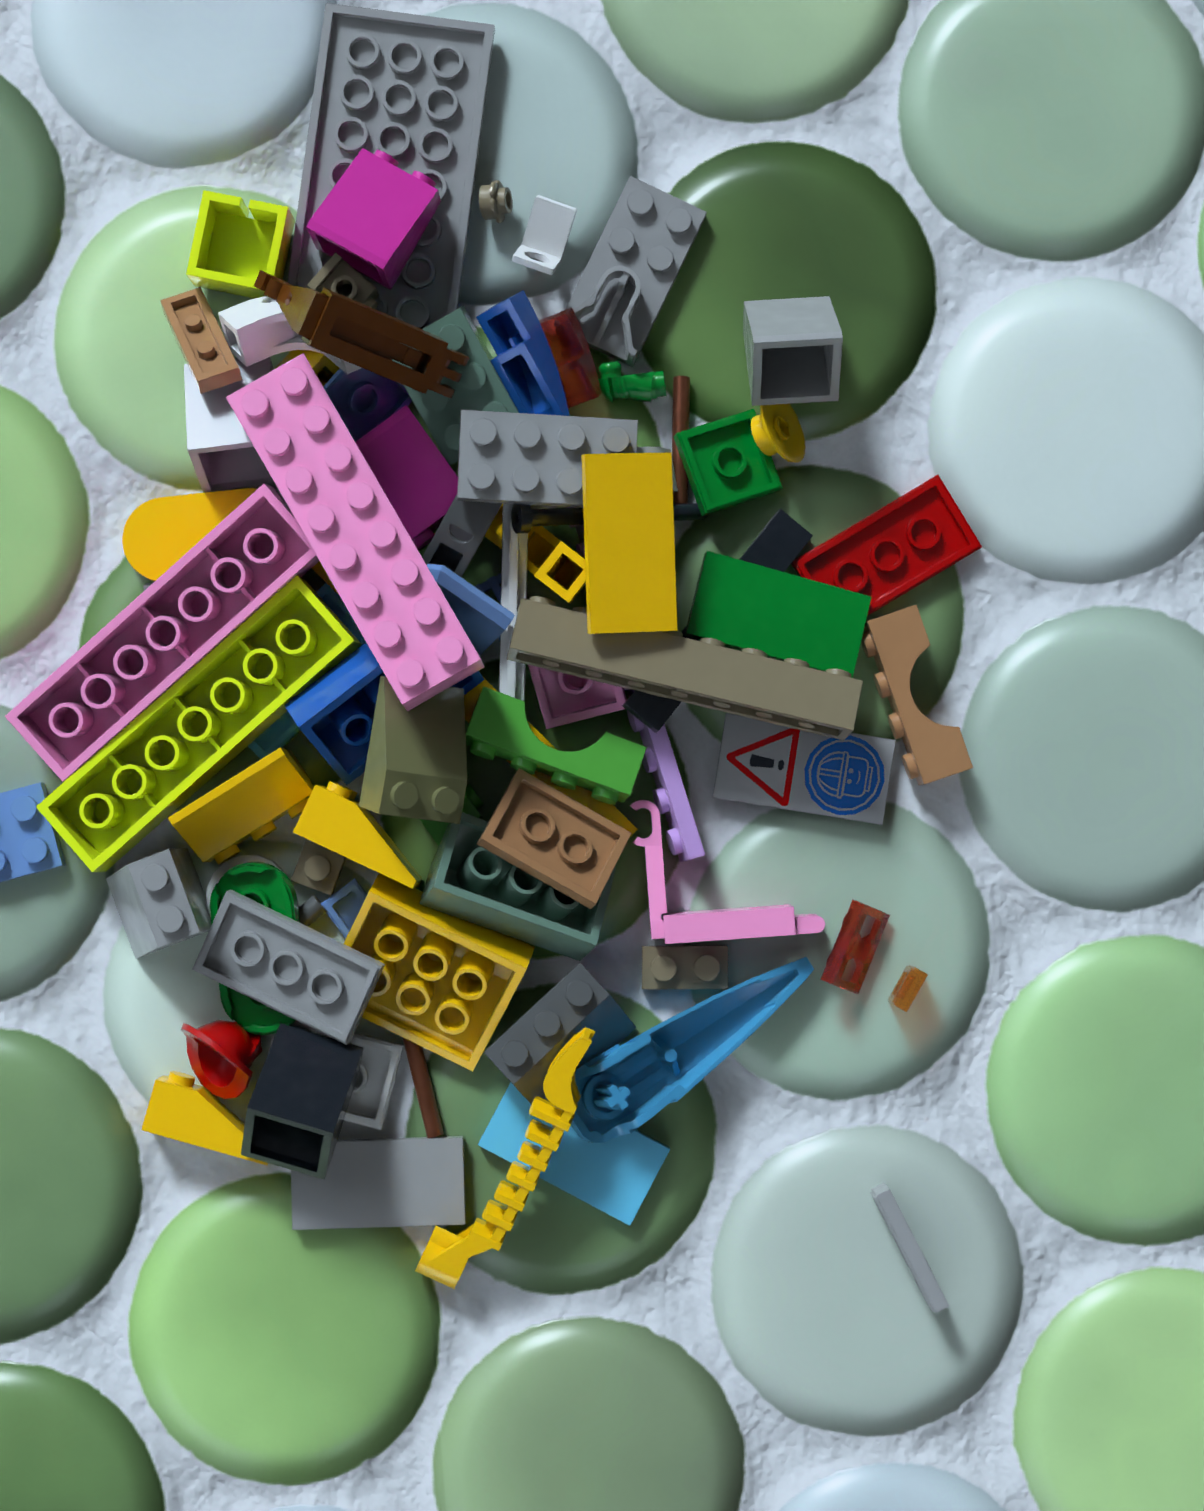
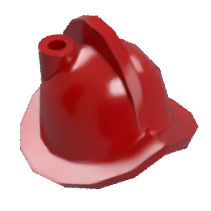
[181,1020,262,1099]

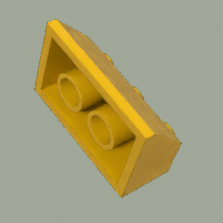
[168,747,314,865]

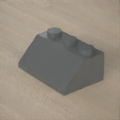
[483,963,636,1104]

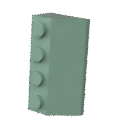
[419,812,616,961]

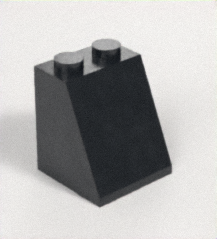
[241,1023,364,1180]

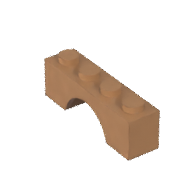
[861,604,973,786]

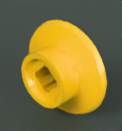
[751,404,806,463]

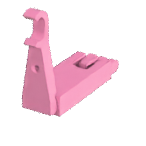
[630,800,825,944]

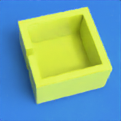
[186,190,295,298]

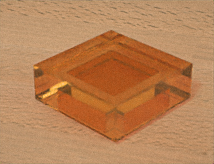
[888,965,928,1012]

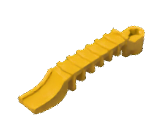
[415,1027,596,1289]

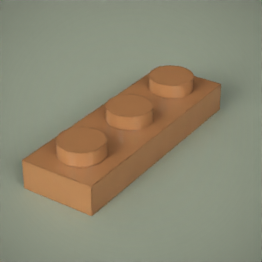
[160,287,242,394]

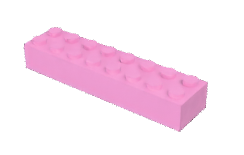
[226,353,485,711]
[5,483,319,782]

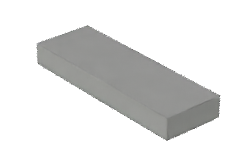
[870,1183,949,1313]

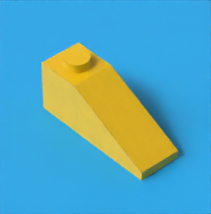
[141,1071,269,1166]

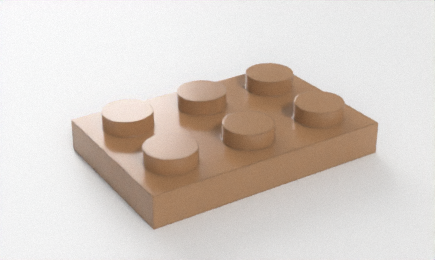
[477,768,631,909]

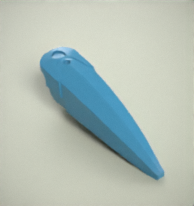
[571,957,814,1143]

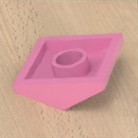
[528,665,627,729]

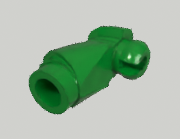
[596,361,667,403]

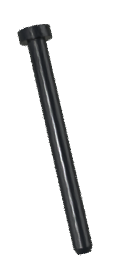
[511,503,709,534]

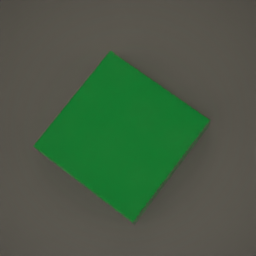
[673,409,783,516]

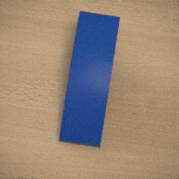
[476,290,570,416]

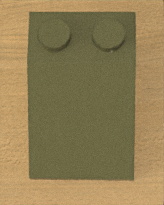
[359,676,467,824]

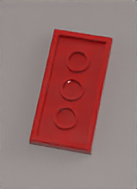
[791,475,982,616]

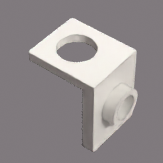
[512,195,577,275]

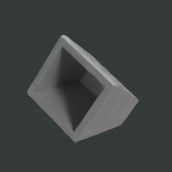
[743,296,843,406]
[184,357,277,493]
[106,848,212,959]

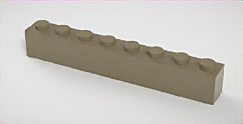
[506,596,863,741]

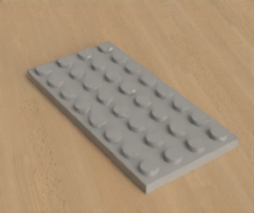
[288,3,495,329]

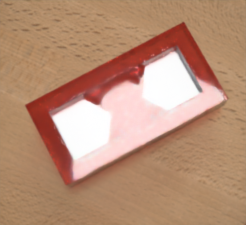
[820,899,890,994]

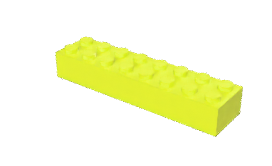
[36,575,362,873]

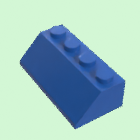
[284,643,485,785]

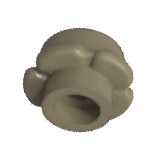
[479,180,513,223]

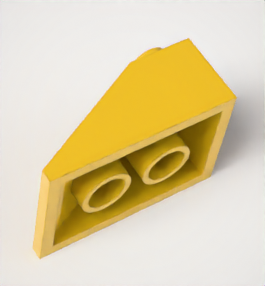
[293,781,423,889]

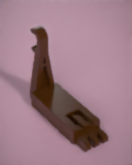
[254,270,470,398]

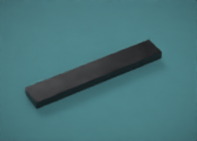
[622,508,813,733]

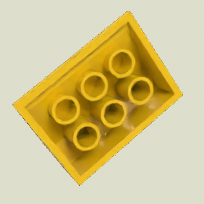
[343,873,535,1072]

